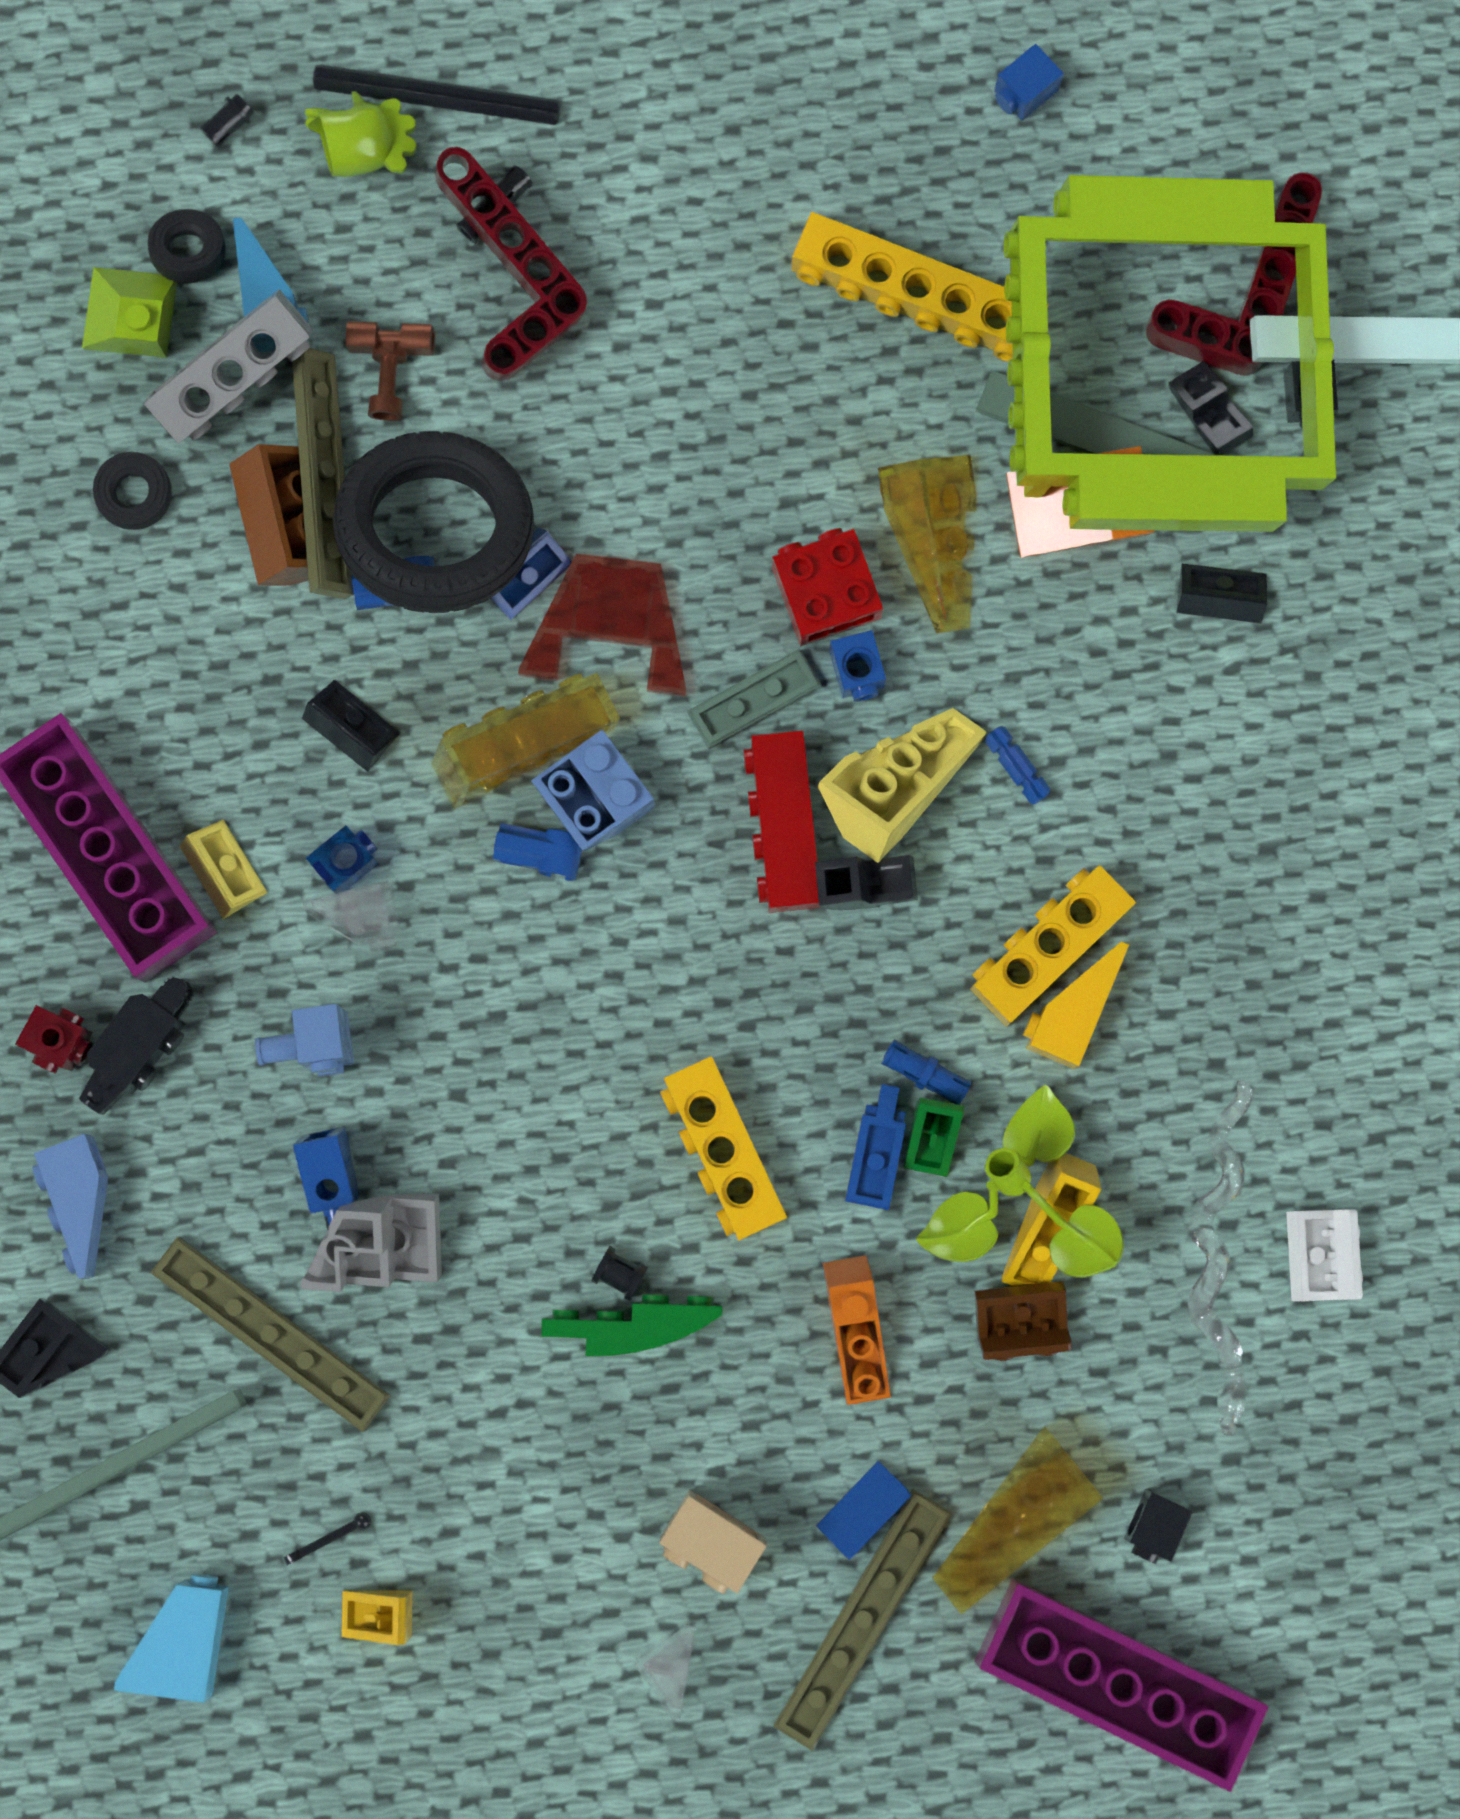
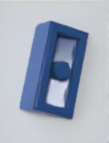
[490,528,573,620]
[816,1461,912,1560]

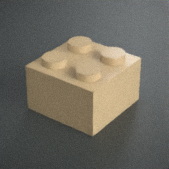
[659,1489,767,1594]

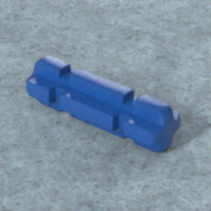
[985,726,1051,805]

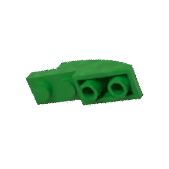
[541,1294,722,1357]

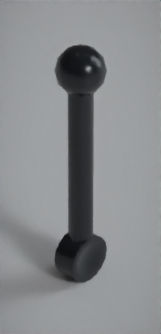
[283,1512,371,1565]

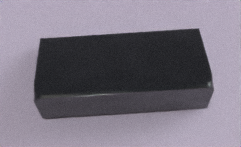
[1176,563,1267,623]
[302,679,400,772]

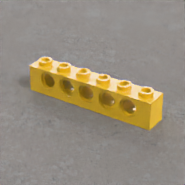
[791,211,1049,362]

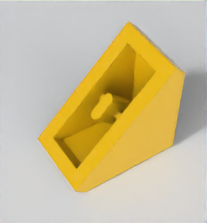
[341,1590,413,1645]

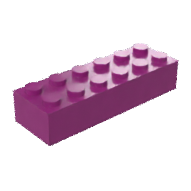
[0,713,218,983]
[974,1578,1269,1793]

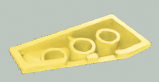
[818,708,987,863]

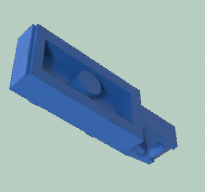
[845,1084,906,1210]

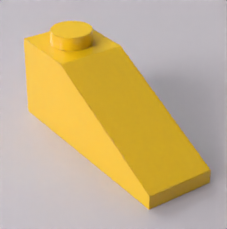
[1023,941,1129,1069]
[1001,1153,1102,1286]

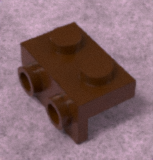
[974,1281,1072,1361]

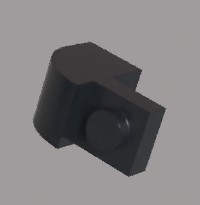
[815,855,918,910]

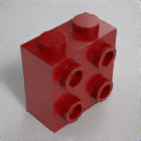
[772,528,884,647]

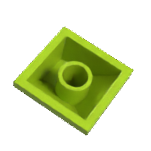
[82,267,177,358]

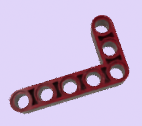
[435,147,587,381]
[1146,172,1322,376]

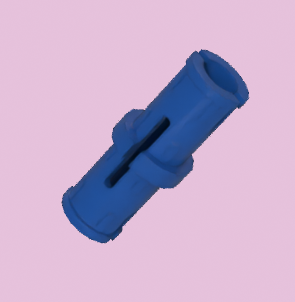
[881,1039,972,1105]

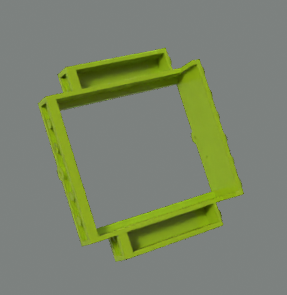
[1003,175,1336,532]

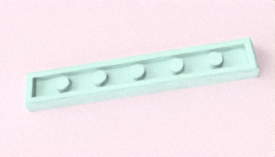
[1250,315,1460,364]

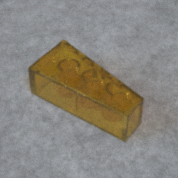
[431,673,620,809]
[932,1426,1103,1615]

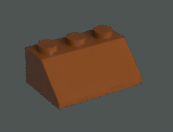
[229,444,309,586]

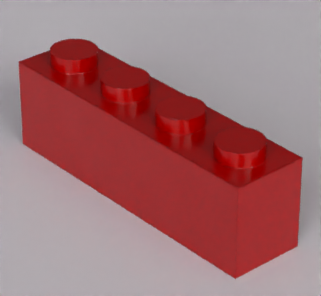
[743,730,821,913]

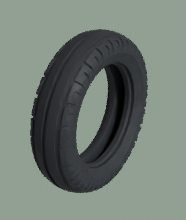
[333,431,534,613]

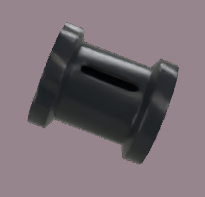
[591,1245,648,1301]

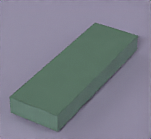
[687,649,821,750]

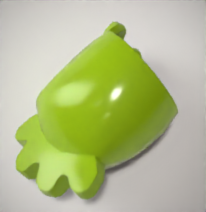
[305,91,417,177]

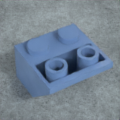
[531,730,655,852]

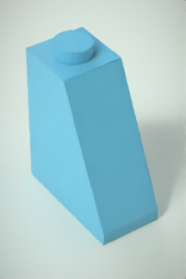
[114,1574,229,1703]

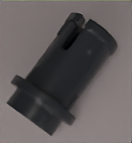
[200,93,254,149]

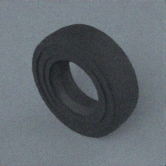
[147,209,226,284]
[93,452,172,530]

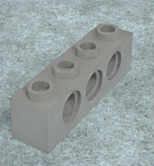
[143,289,313,444]

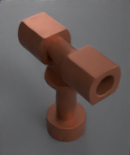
[346,321,435,421]

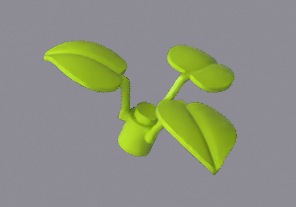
[916,1085,1124,1277]

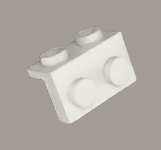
[1286,1209,1363,1301]

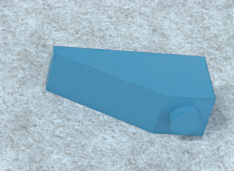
[233,217,309,352]

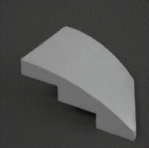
[301,1193,442,1292]

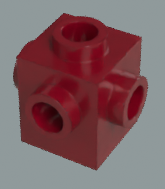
[15,1005,93,1074]

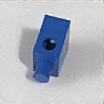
[293,1126,360,1231]

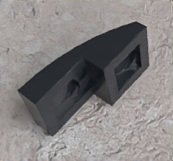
[1168,361,1253,455]

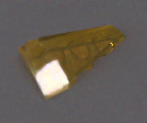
[878,455,977,634]

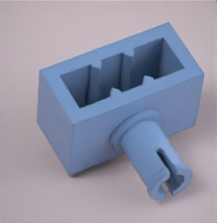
[255,1004,354,1077]

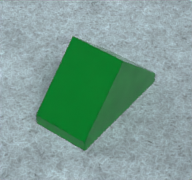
[904,1097,965,1177]

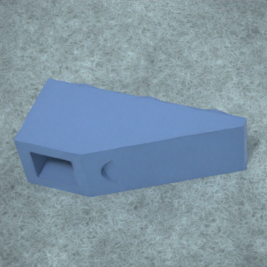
[33,1134,108,1279]

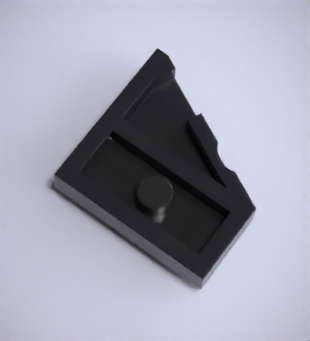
[0,1298,111,1398]

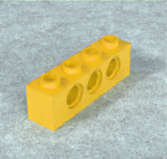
[970,865,1137,1027]
[660,1056,787,1241]

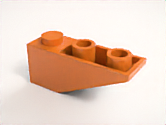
[823,1255,891,1405]

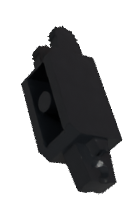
[79,976,195,1115]

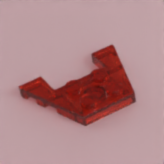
[518,554,686,697]

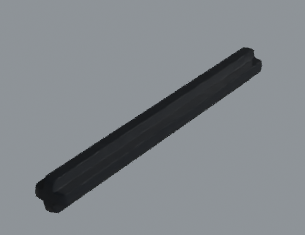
[313,64,560,125]

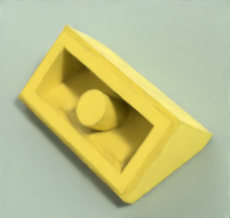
[180,819,267,919]

